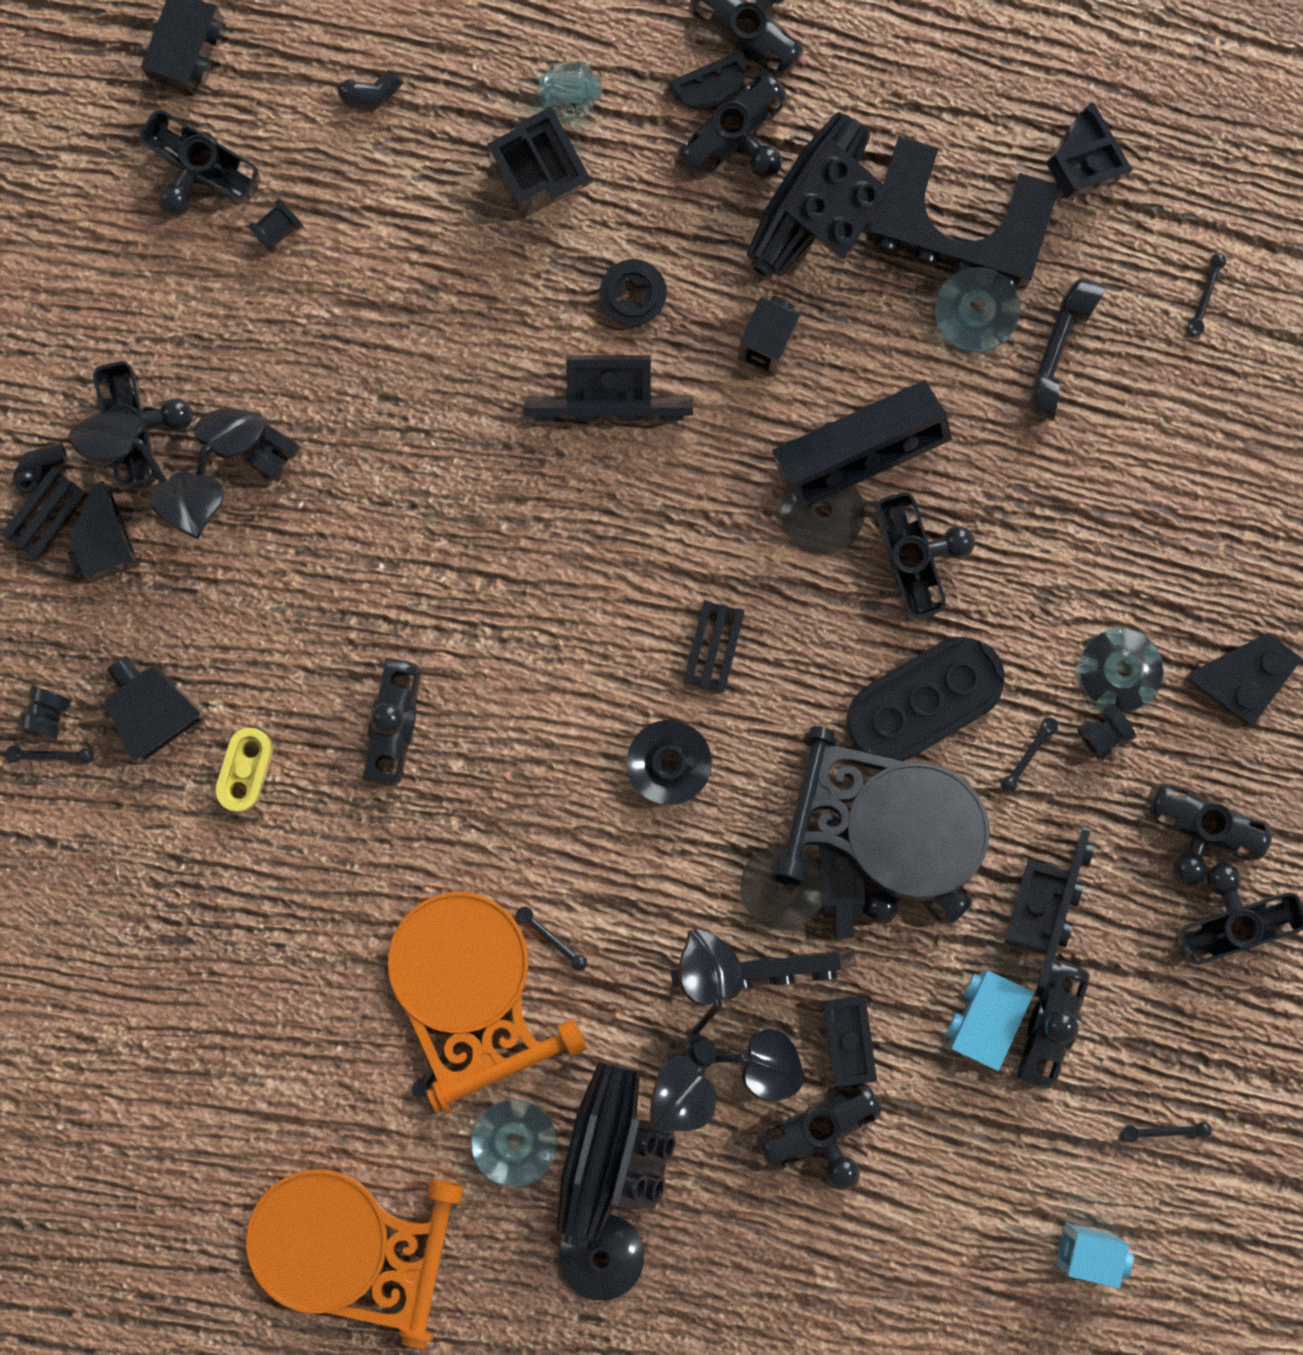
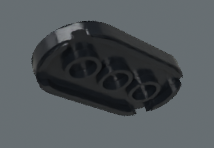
[847,636,1005,761]

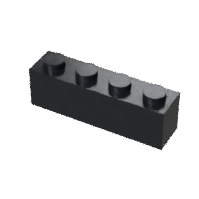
[772,380,952,510]

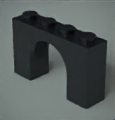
[866,136,1059,291]

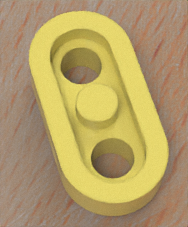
[216,728,273,812]

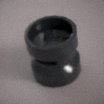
[243,425,301,483]
[16,685,72,739]
[1077,703,1137,762]

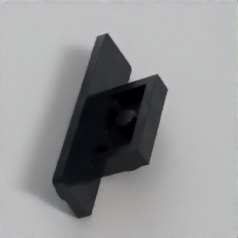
[524,355,693,422]
[1004,826,1096,997]

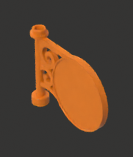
[388,892,587,1114]
[246,1169,464,1349]

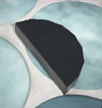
[667,50,747,111]

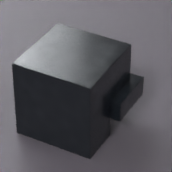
[487,106,591,219]

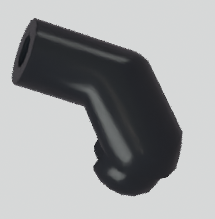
[338,69,403,111]
[13,442,68,494]

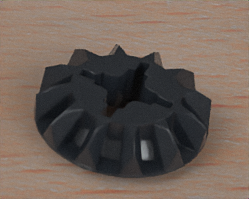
[600,259,667,327]

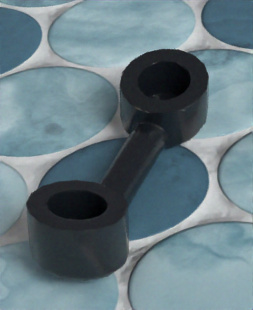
[1030,278,1108,421]

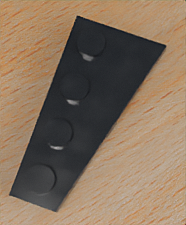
[670,949,856,989]

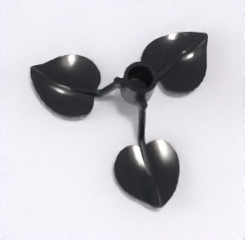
[67,408,267,539]
[650,929,804,1132]

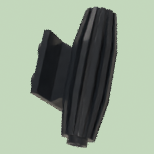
[747,112,888,279]
[557,1061,676,1248]

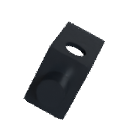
[104,656,207,764]

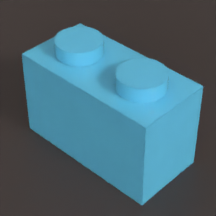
[945,969,1035,1071]
[1056,1223,1133,1288]

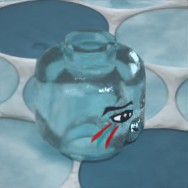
[538,61,602,118]

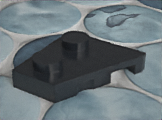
[1046,102,1133,199]
[1184,633,1302,727]

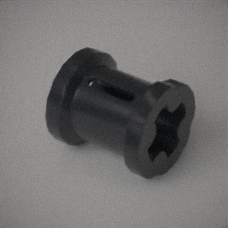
[247,198,304,254]

